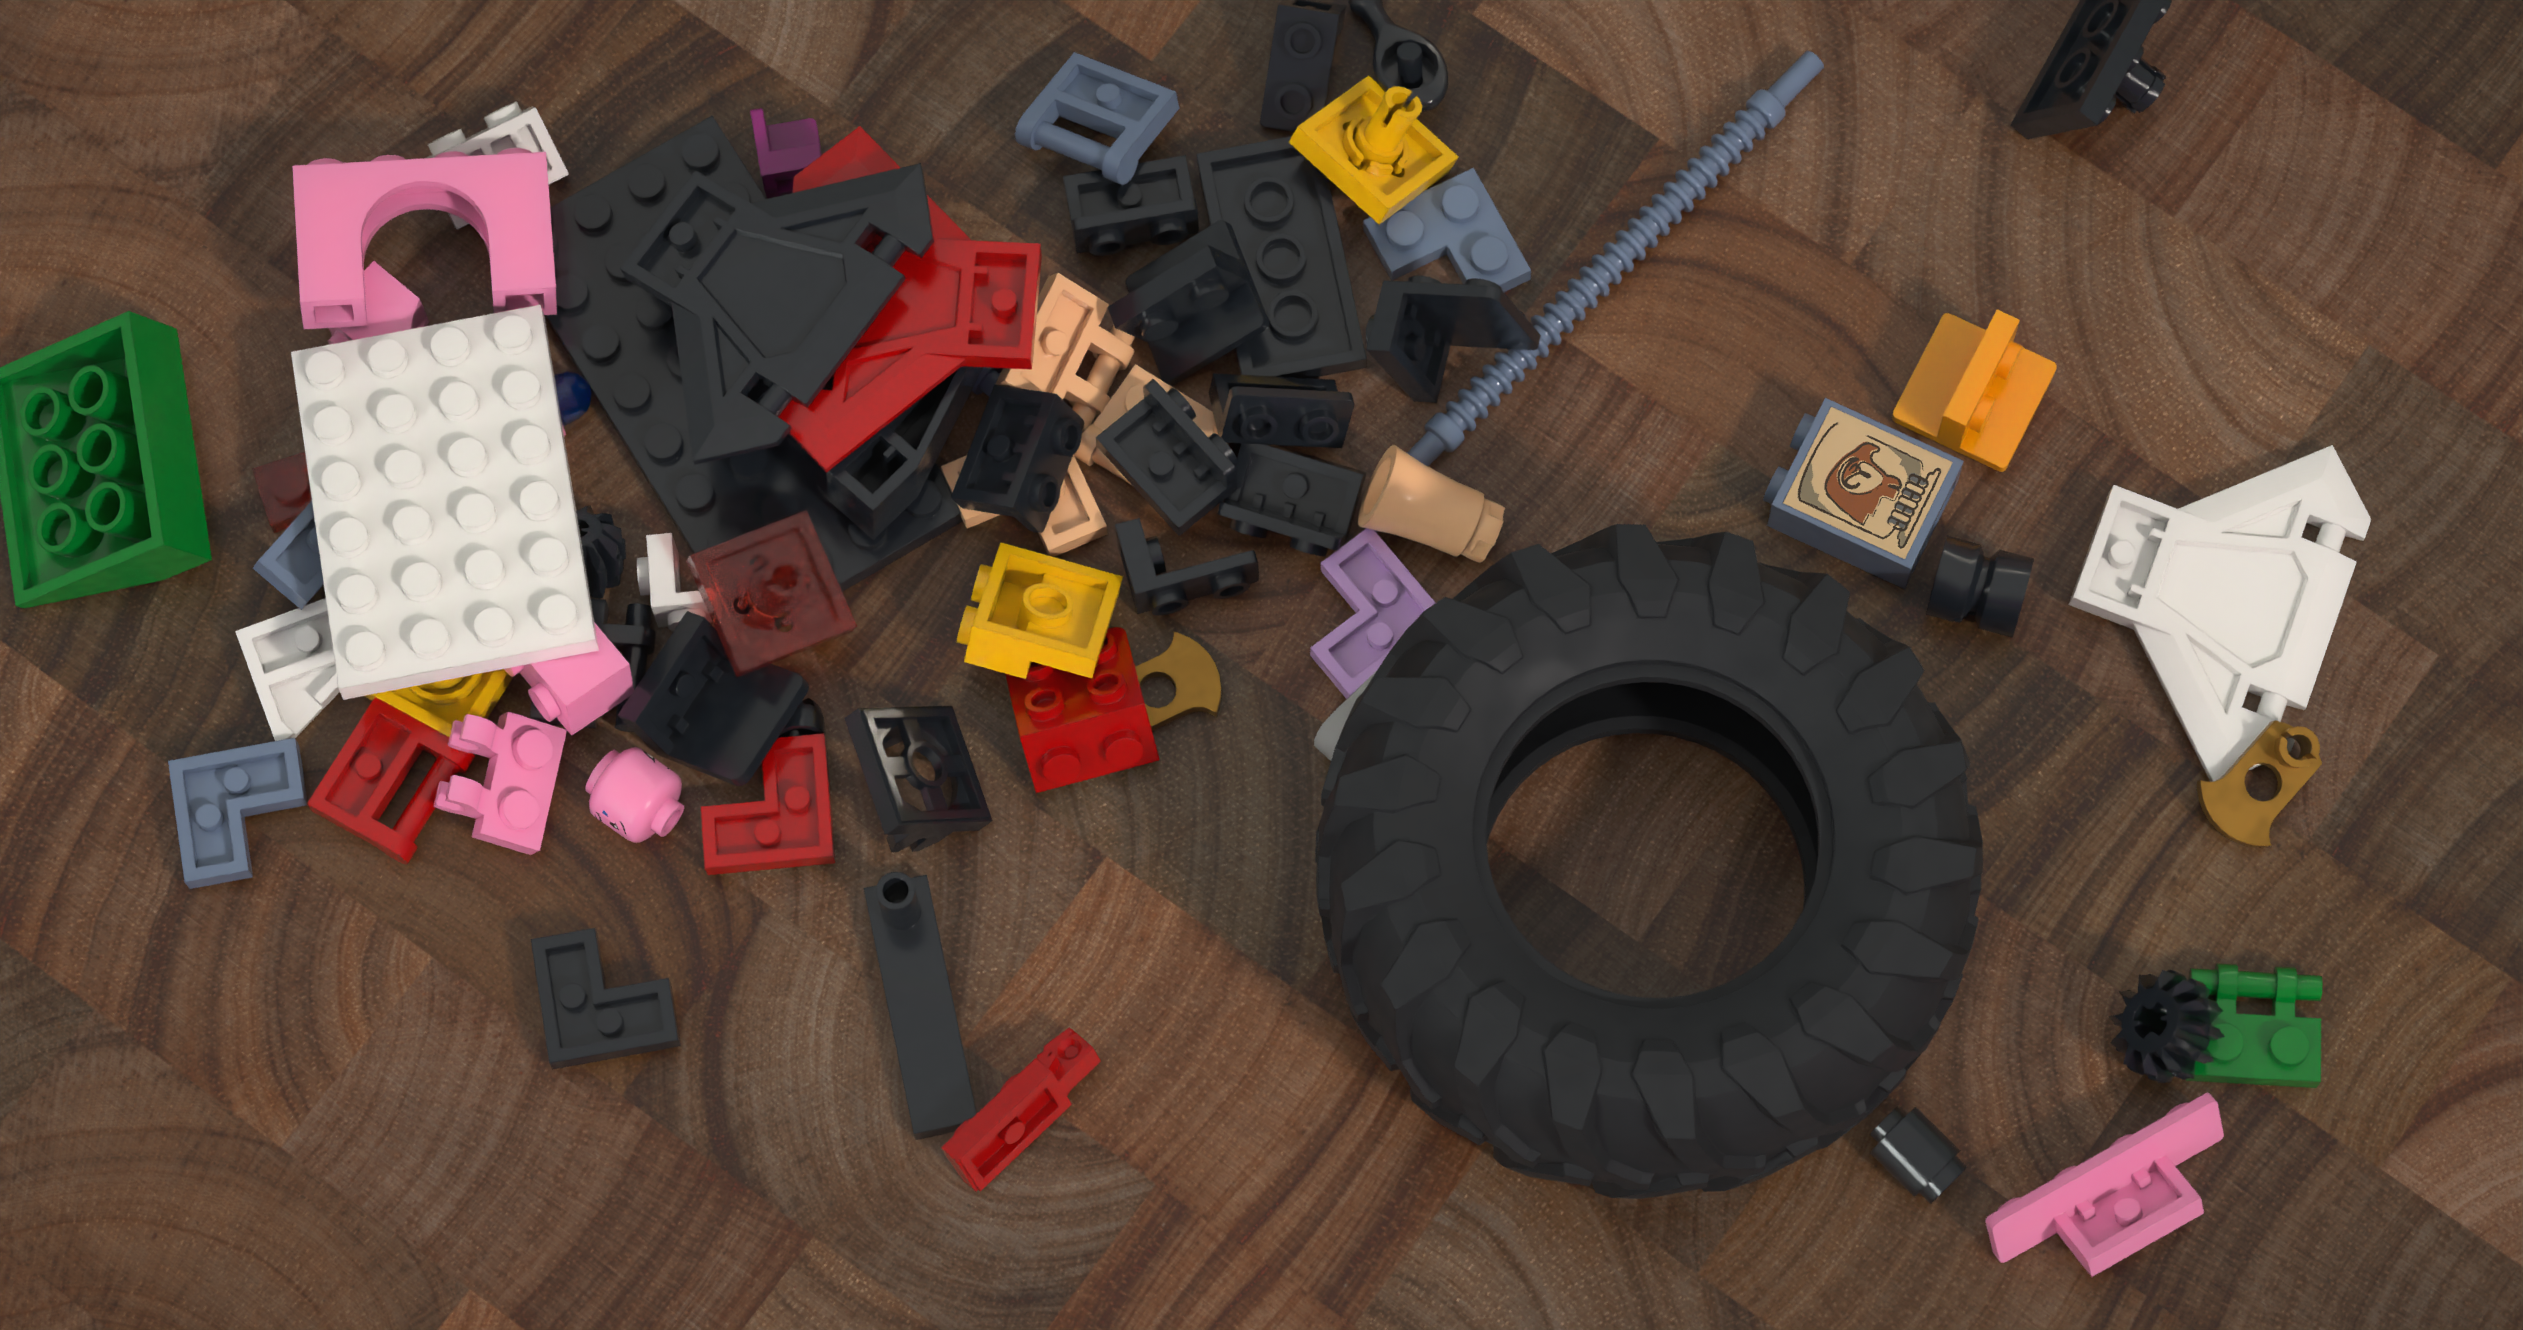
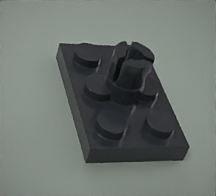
[2010,0,2172,139]

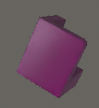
[750,108,822,199]

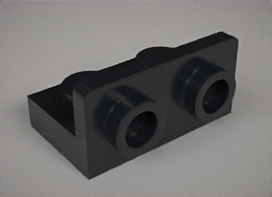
[951,385,1084,533]

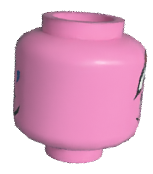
[585,747,684,843]

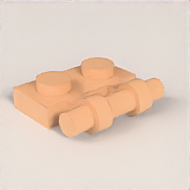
[995,273,1135,433]

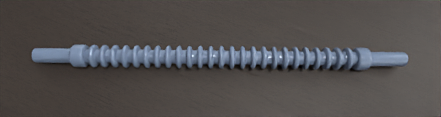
[1407,51,1824,467]

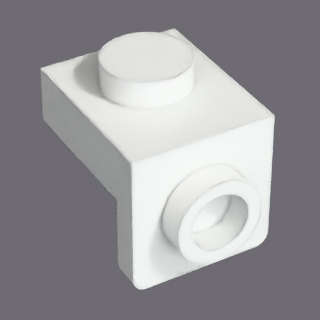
[637,533,721,631]

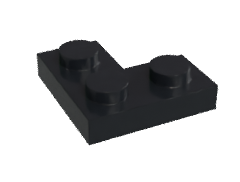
[531,928,681,1069]

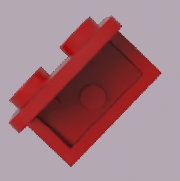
[1005,627,1160,793]

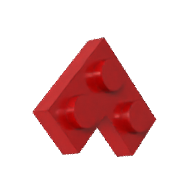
[701,733,836,875]

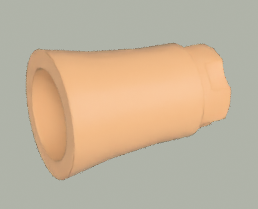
[1358,445,1505,563]

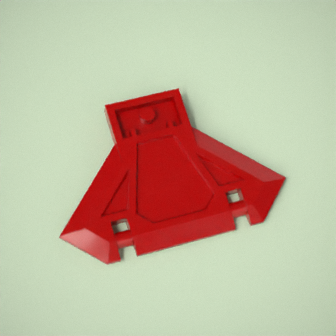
[779,126,1042,473]

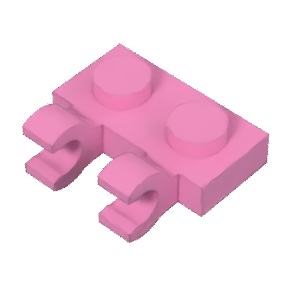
[434,712,567,855]

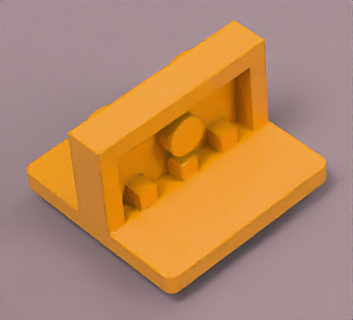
[1892,309,2057,472]

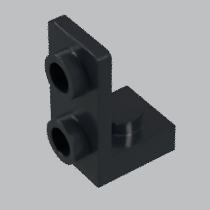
[1260,0,1347,132]
[1115,518,1259,615]

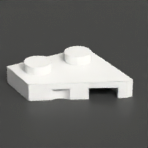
[235,598,340,741]

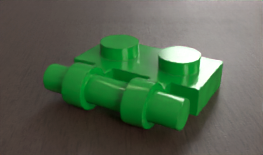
[2186,963,2323,1088]

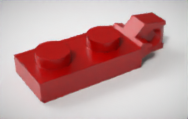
[941,1028,1101,1192]

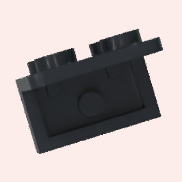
[1366,276,1541,403]
[618,611,809,786]

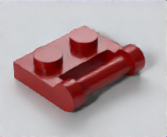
[307,697,475,865]

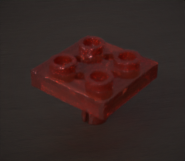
[686,510,857,677]

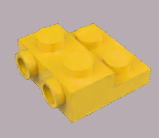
[956,542,1123,679]

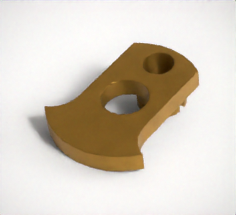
[1135,632,1221,731]
[2197,720,2322,847]

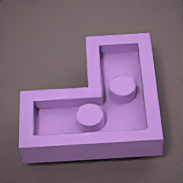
[1310,528,1435,699]

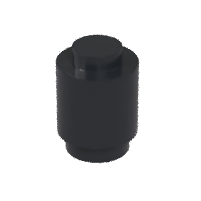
[1870,1107,1967,1204]

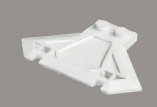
[2068,445,2371,782]

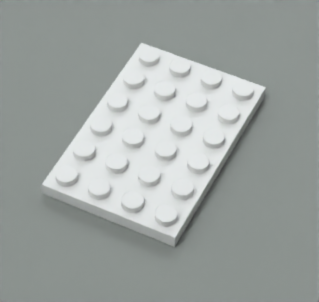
[291,304,599,700]

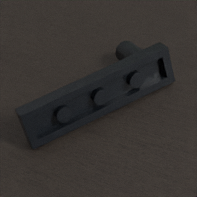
[864,872,977,1140]

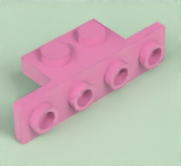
[1985,1093,2224,1277]

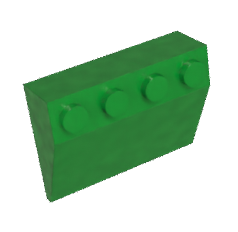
[0,311,212,609]

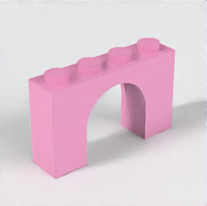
[292,148,557,329]

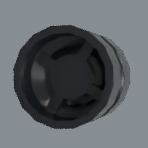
[1926,535,2034,638]

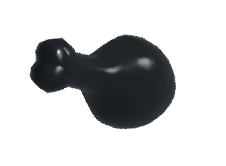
[1348,0,1448,112]

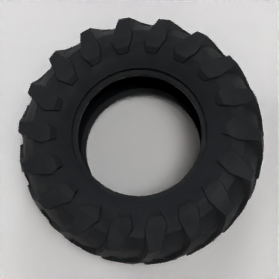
[1315,524,1983,1199]

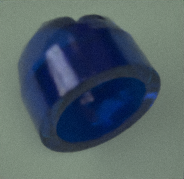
[554,371,591,427]

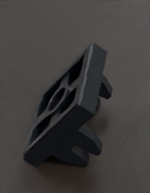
[845,706,992,853]

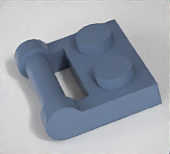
[1015,52,1179,185]

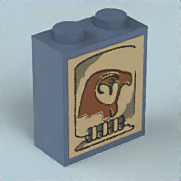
[1763,398,1964,589]

